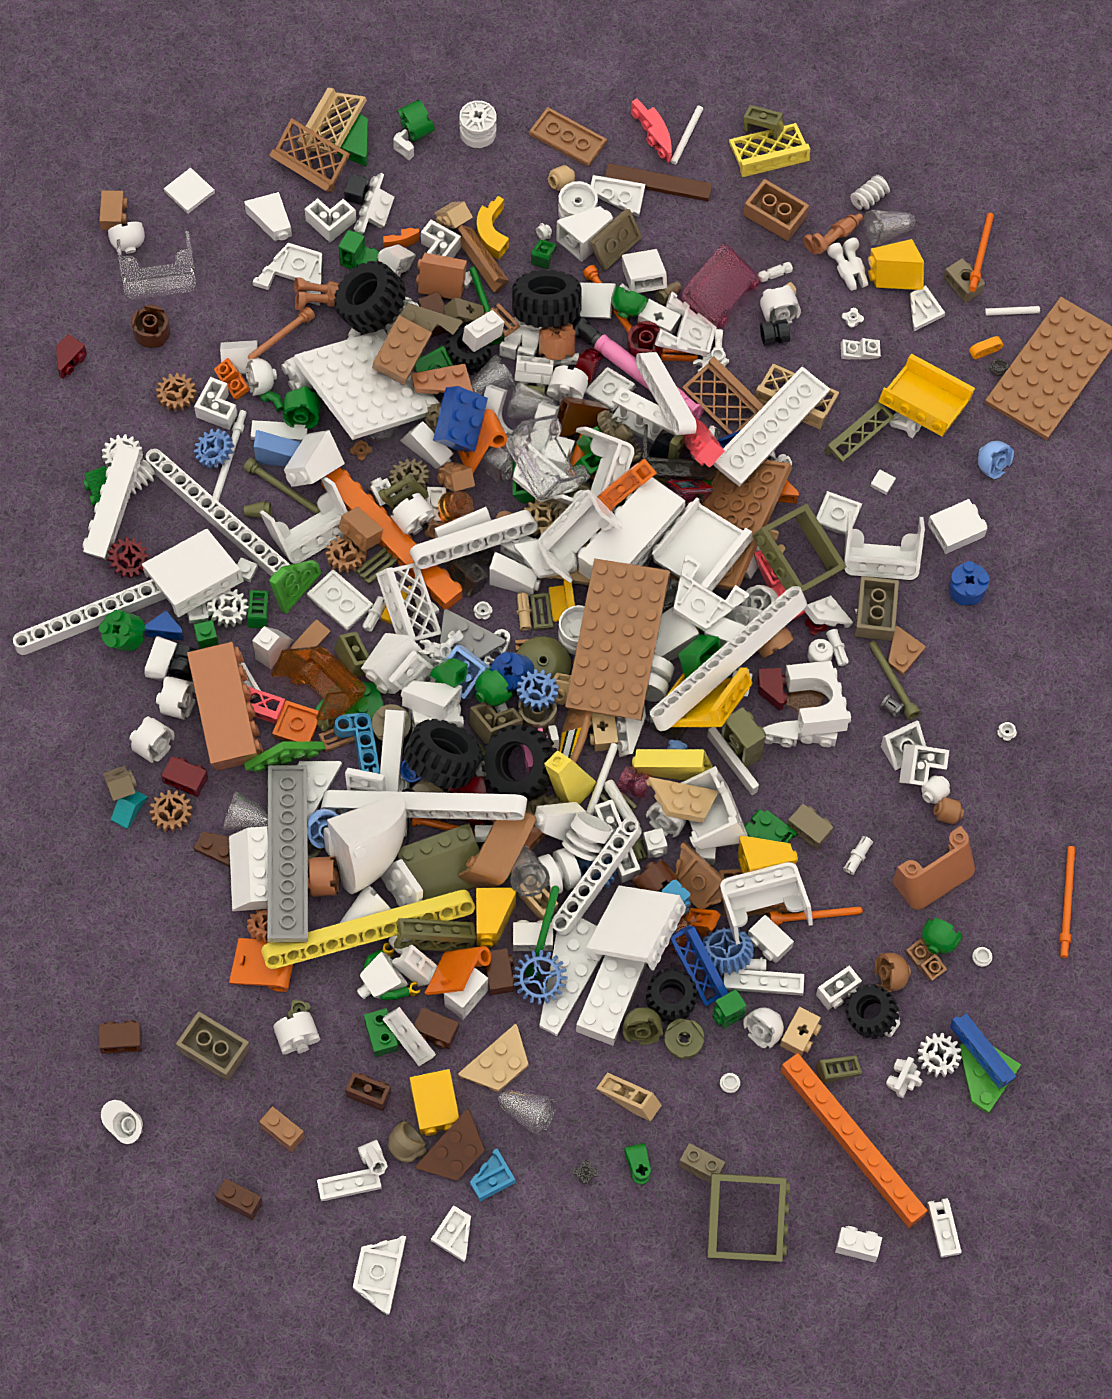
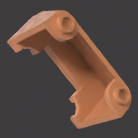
[892,826,975,910]

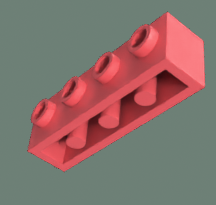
[684,416,725,468]

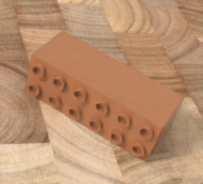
[187,642,263,771]

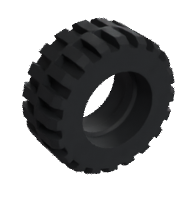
[334,261,406,333]
[512,270,582,329]
[404,719,482,789]
[481,725,557,800]

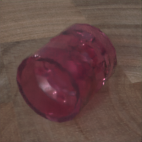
[617,765,652,799]

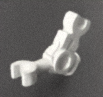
[693,329,729,373]
[418,630,463,665]

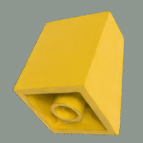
[868,239,924,290]
[737,836,798,874]
[476,888,516,949]
[410,1069,459,1136]

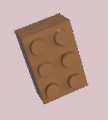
[743,179,809,241]
[372,315,432,386]

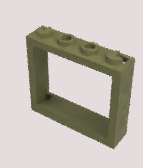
[752,504,847,593]
[707,1173,790,1262]

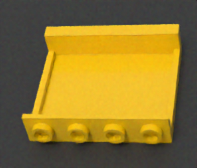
[878,354,975,437]
[667,668,753,727]

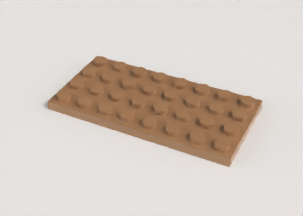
[985,297,1112,440]
[669,460,792,590]
[565,558,670,721]

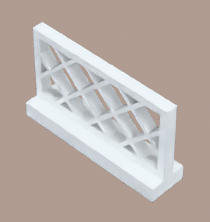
[376,563,441,641]

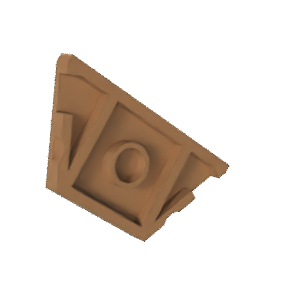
[675,842,725,909]

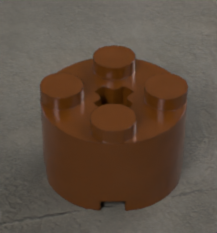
[131,305,170,348]
[632,859,679,892]

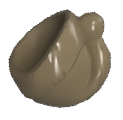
[388,1121,427,1163]

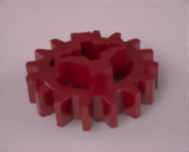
[107,537,149,579]

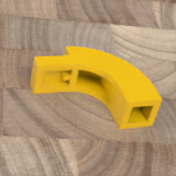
[477,196,509,260]

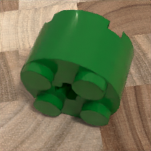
[397,99,435,142]
[283,386,321,429]
[99,610,145,652]

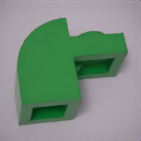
[430,658,468,688]

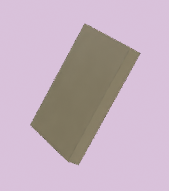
[589,208,642,270]

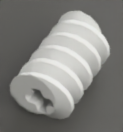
[850,175,890,210]
[129,459,156,499]

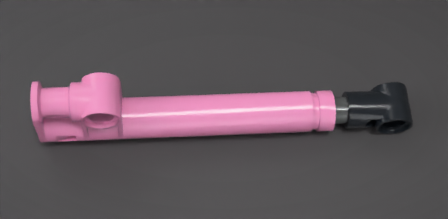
[570,315,704,419]

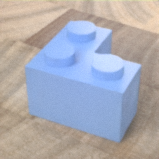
[447,645,490,699]

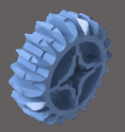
[703,926,754,975]
[513,950,568,1004]

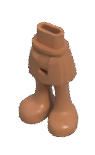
[803,213,863,255]
[294,277,339,310]

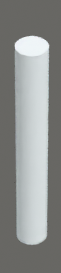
[985,306,1040,316]

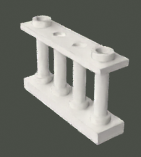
[612,387,675,443]

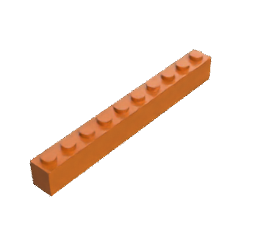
[321,467,463,610]
[780,1053,928,1228]

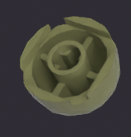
[623,1007,663,1045]

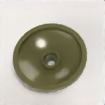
[517,636,571,690]

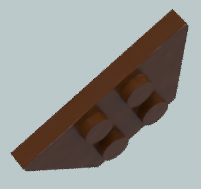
[415,1108,486,1181]

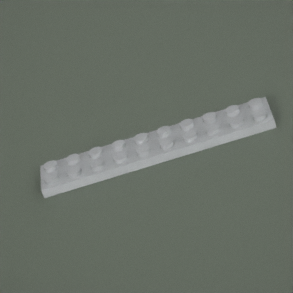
[267,765,308,942]

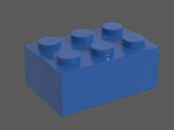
[433,386,488,452]

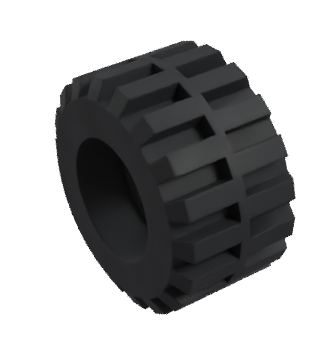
[446,324,492,375]
[646,968,697,1023]
[845,984,899,1039]

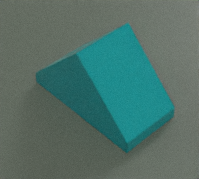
[111,790,148,829]

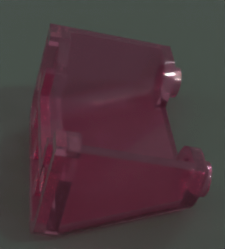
[682,243,760,329]

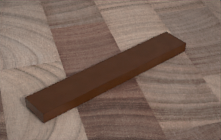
[605,163,712,202]

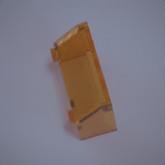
[271,646,366,720]

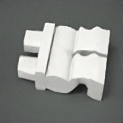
[499,317,542,360]

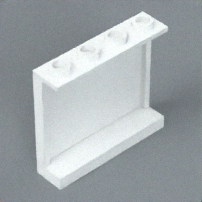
[652,497,753,592]
[142,529,244,617]
[586,886,686,970]

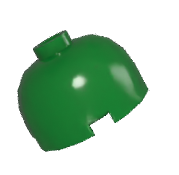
[611,286,648,319]
[475,667,512,707]
[922,918,963,955]

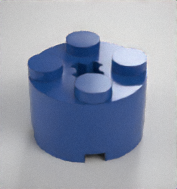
[949,561,989,606]
[491,652,534,692]

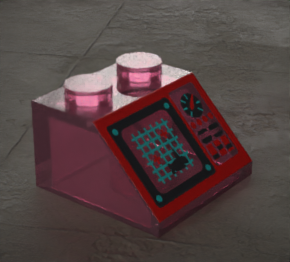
[664,478,714,507]

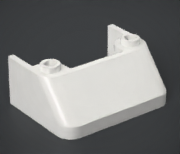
[553,426,634,513]
[260,476,348,564]
[538,490,623,583]
[844,511,925,580]
[720,862,813,945]

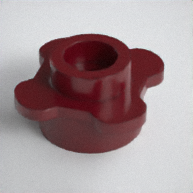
[805,619,827,636]

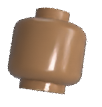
[933,797,964,824]

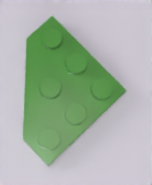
[269,560,322,614]
[244,741,325,773]
[959,1043,1021,1114]

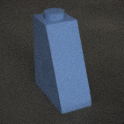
[254,430,301,466]

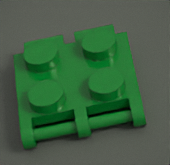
[744,809,797,843]

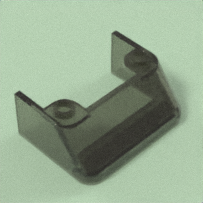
[642,424,719,481]

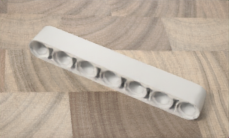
[636,352,697,435]
[410,510,538,569]
[552,818,642,935]

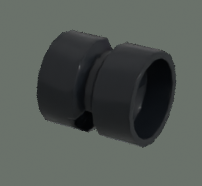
[760,319,790,346]
[168,645,196,680]

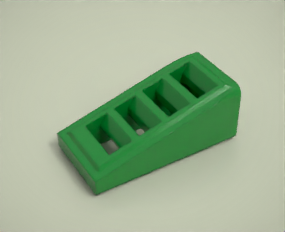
[247,590,269,628]

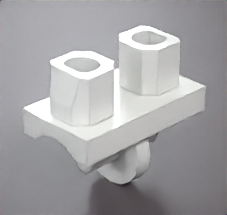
[886,1057,923,1098]

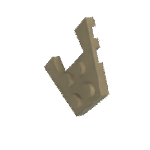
[387,303,463,372]

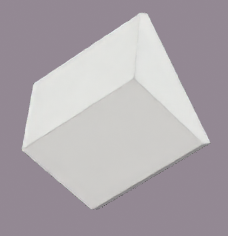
[220,340,258,375]
[881,721,926,771]

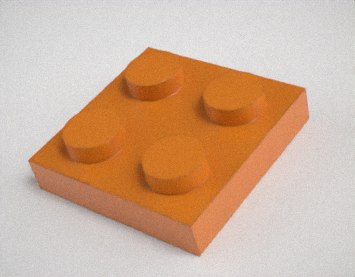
[272,700,322,742]

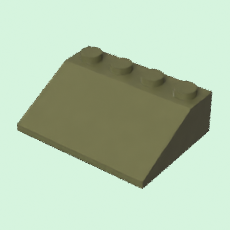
[396,823,480,901]

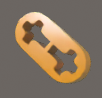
[969,336,1004,359]

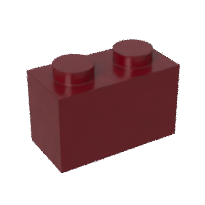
[161,756,208,797]

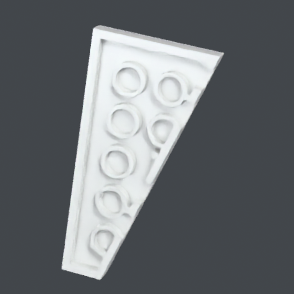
[539,918,603,1036]

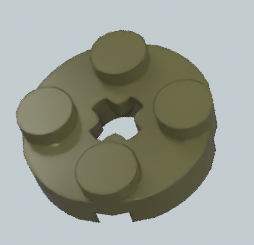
[664,1018,704,1060]

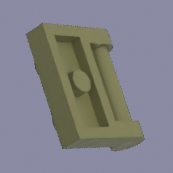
[378,473,429,510]

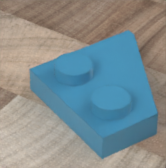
[470,1148,516,1201]

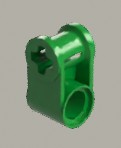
[624,1143,651,1185]

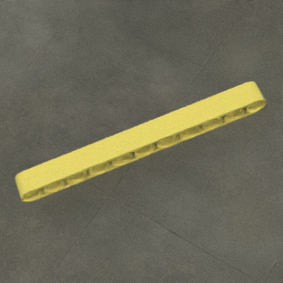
[261,890,475,969]

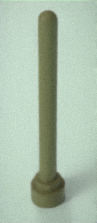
[243,457,320,514]
[869,641,921,720]

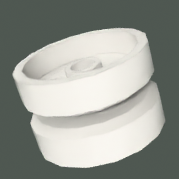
[558,181,598,219]

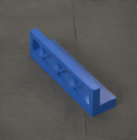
[670,925,728,1006]
[950,1013,1016,1090]

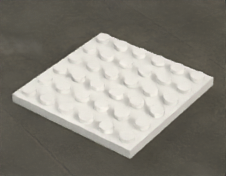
[293,329,440,440]

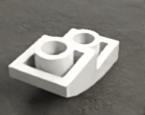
[840,338,881,359]

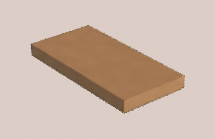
[529,107,607,167]

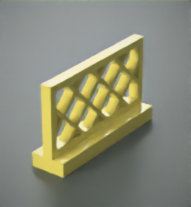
[729,123,810,177]

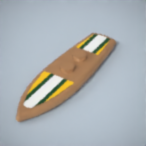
[558,709,592,763]

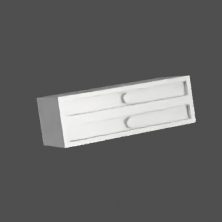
[578,477,685,580]

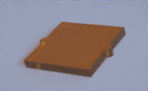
[785,690,825,713]

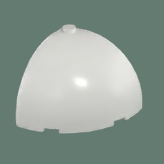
[327,793,406,894]

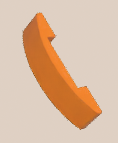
[597,458,657,511]

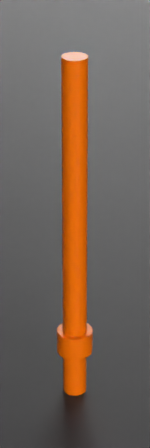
[969,213,994,292]
[1059,846,1075,958]

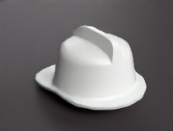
[101,1100,143,1144]

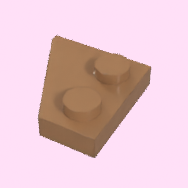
[888,626,926,676]

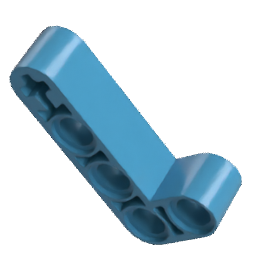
[334,713,380,774]

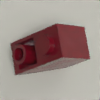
[56,334,87,379]
[576,348,603,383]
[757,668,787,711]

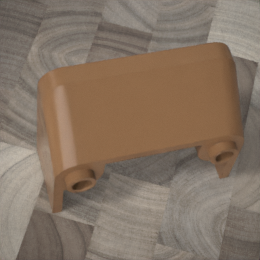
[458,812,536,888]

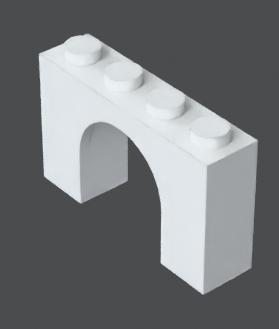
[484,385,560,453]
[785,661,851,736]

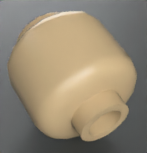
[548,165,575,191]

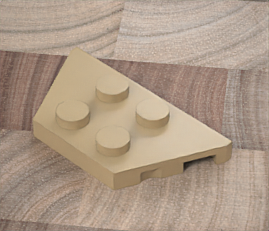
[646,777,718,823]
[458,1024,529,1092]

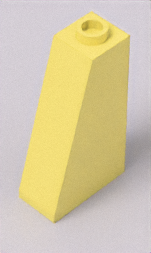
[632,749,712,780]
[545,750,597,805]

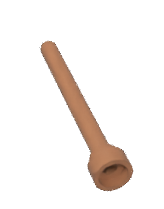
[248,306,315,359]

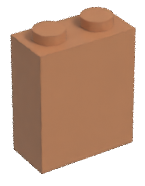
[416,253,467,299]

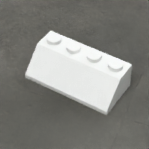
[229,826,268,911]

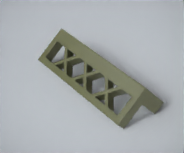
[823,402,894,463]
[394,918,477,951]

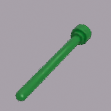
[469,267,504,345]
[525,885,559,979]

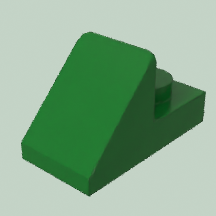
[531,239,557,269]

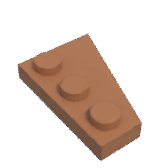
[411,364,473,394]

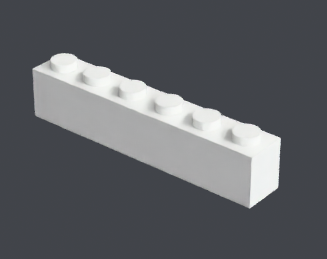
[83,444,143,560]

